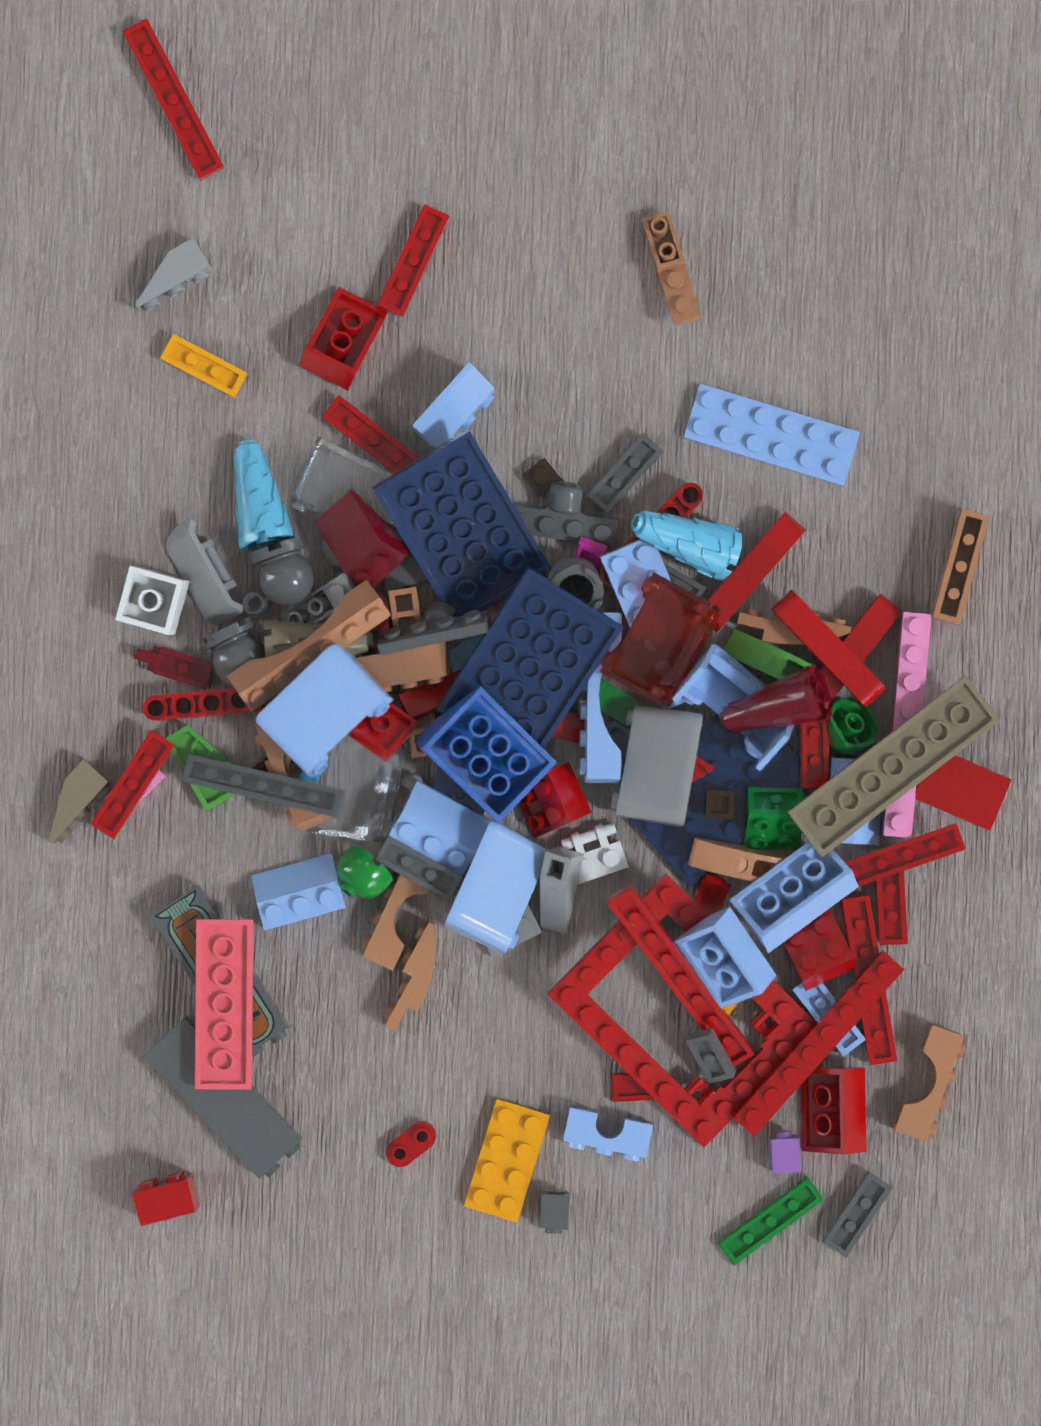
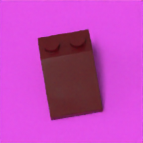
[314,488,409,588]

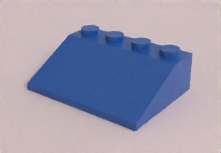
[414,686,557,823]

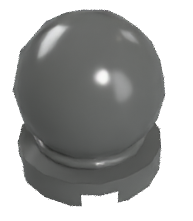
[250,537,314,606]
[547,557,604,610]
[199,616,266,687]

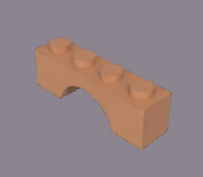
[255,725,333,832]
[360,872,430,971]
[892,1023,966,1142]

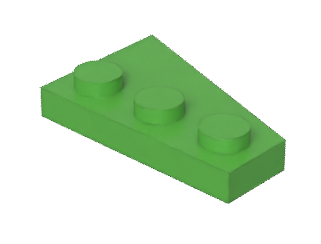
[166,725,236,811]

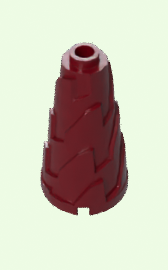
[719,665,833,733]

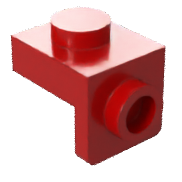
[694,874,731,915]

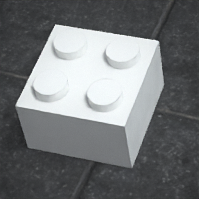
[115,566,190,635]

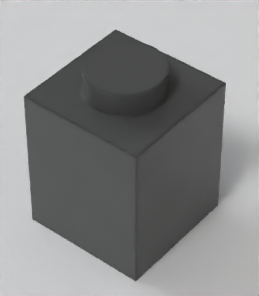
[540,1191,570,1234]

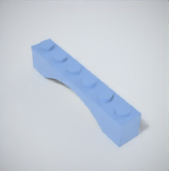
[579,612,622,783]

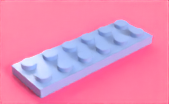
[683,384,860,486]
[599,539,702,709]

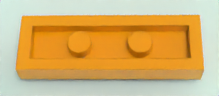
[160,334,248,398]

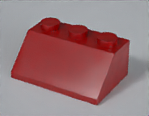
[801,1066,867,1155]

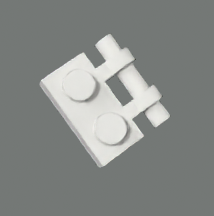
[561,822,629,884]

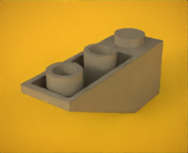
[48,759,111,844]

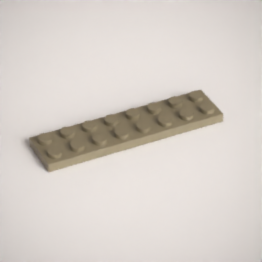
[787,675,1000,857]

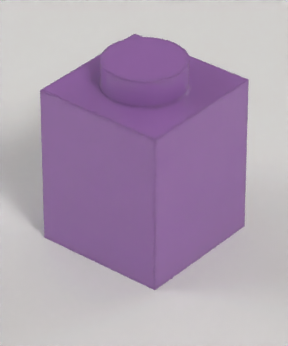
[769,1131,801,1173]

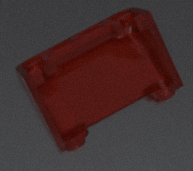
[600,572,722,707]

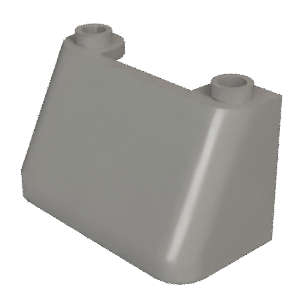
[611,705,703,827]

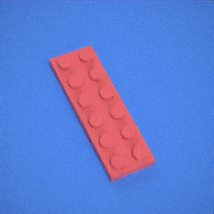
[195,919,254,1090]

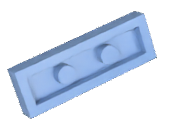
[792,982,866,1056]

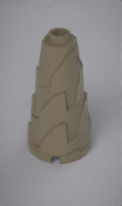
[264,620,374,657]

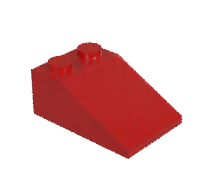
[298,287,388,391]

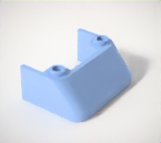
[672,644,794,771]

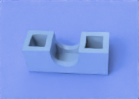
[563,1105,653,1161]

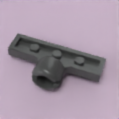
[513,481,619,547]
[377,602,492,655]

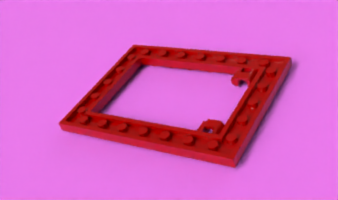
[547,873,816,1147]

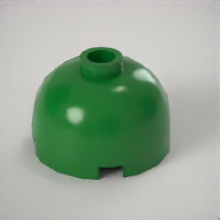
[827,698,879,755]
[337,844,393,899]

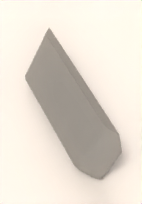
[166,518,243,625]

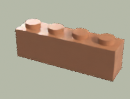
[930,509,990,626]
[355,642,452,692]

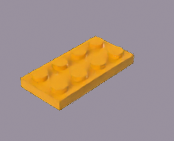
[464,1098,550,1222]

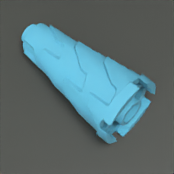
[234,440,295,552]
[631,511,742,580]

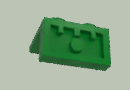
[743,787,804,850]

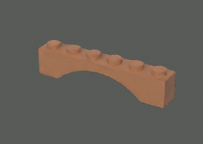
[227,580,391,712]
[388,587,436,758]

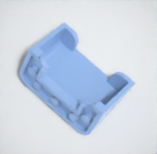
[256,644,393,777]
[444,820,548,954]

